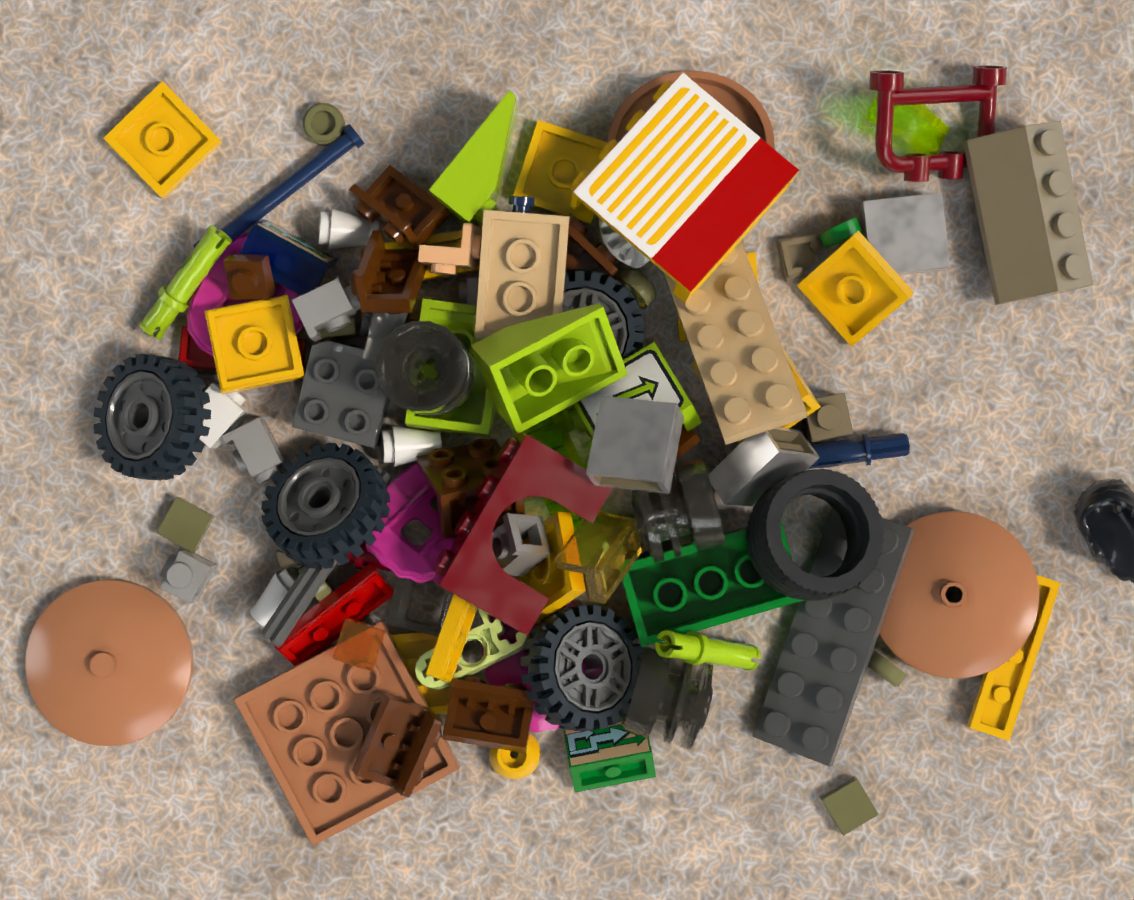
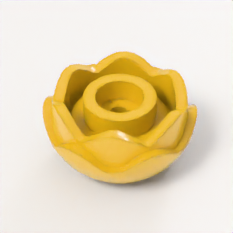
[489,734,540,780]

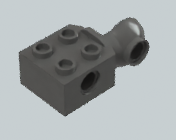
[292,313,410,448]

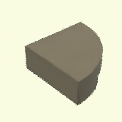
[776,231,819,282]

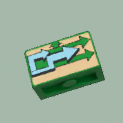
[563,714,656,793]

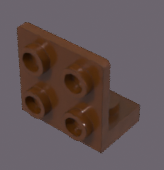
[417,438,525,539]

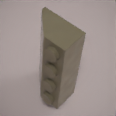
[963,121,1093,305]

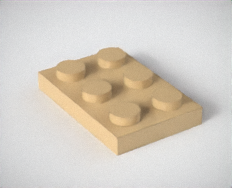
[474,210,570,339]

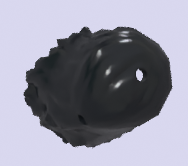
[1074,478,1134,583]

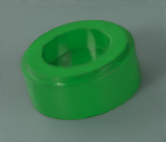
[818,217,862,248]

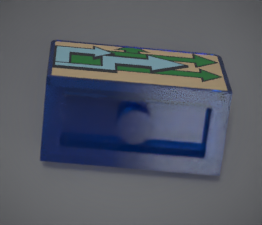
[239,220,338,295]

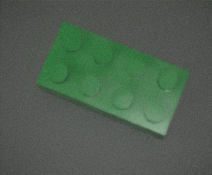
[617,522,804,647]

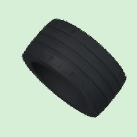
[746,469,884,601]

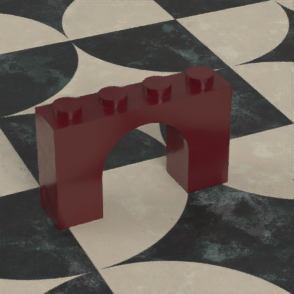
[432,433,613,636]

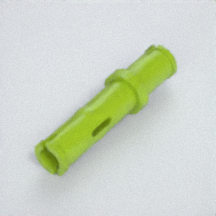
[139,225,232,340]
[655,630,761,671]

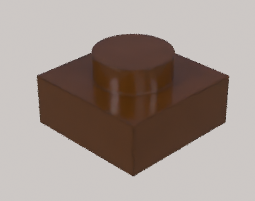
[223,254,276,300]

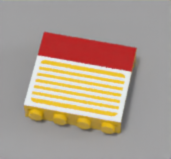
[570,73,799,303]

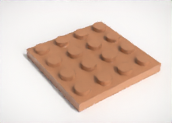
[234,620,460,846]

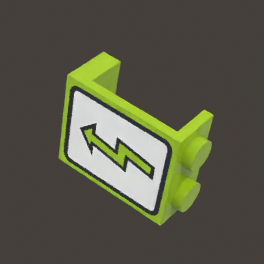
[568,342,702,450]

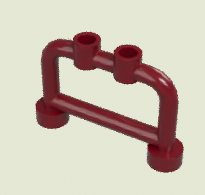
[869,65,1007,182]

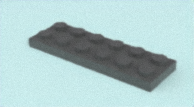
[752,508,915,766]

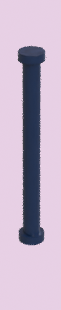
[193,124,365,248]

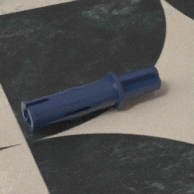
[808,433,910,469]

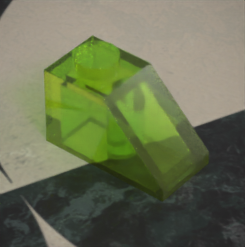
[857,91,950,154]

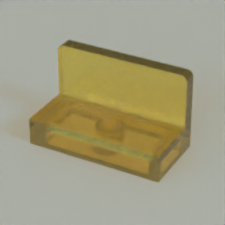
[554,512,642,604]

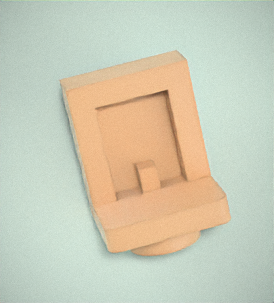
[418,223,482,275]

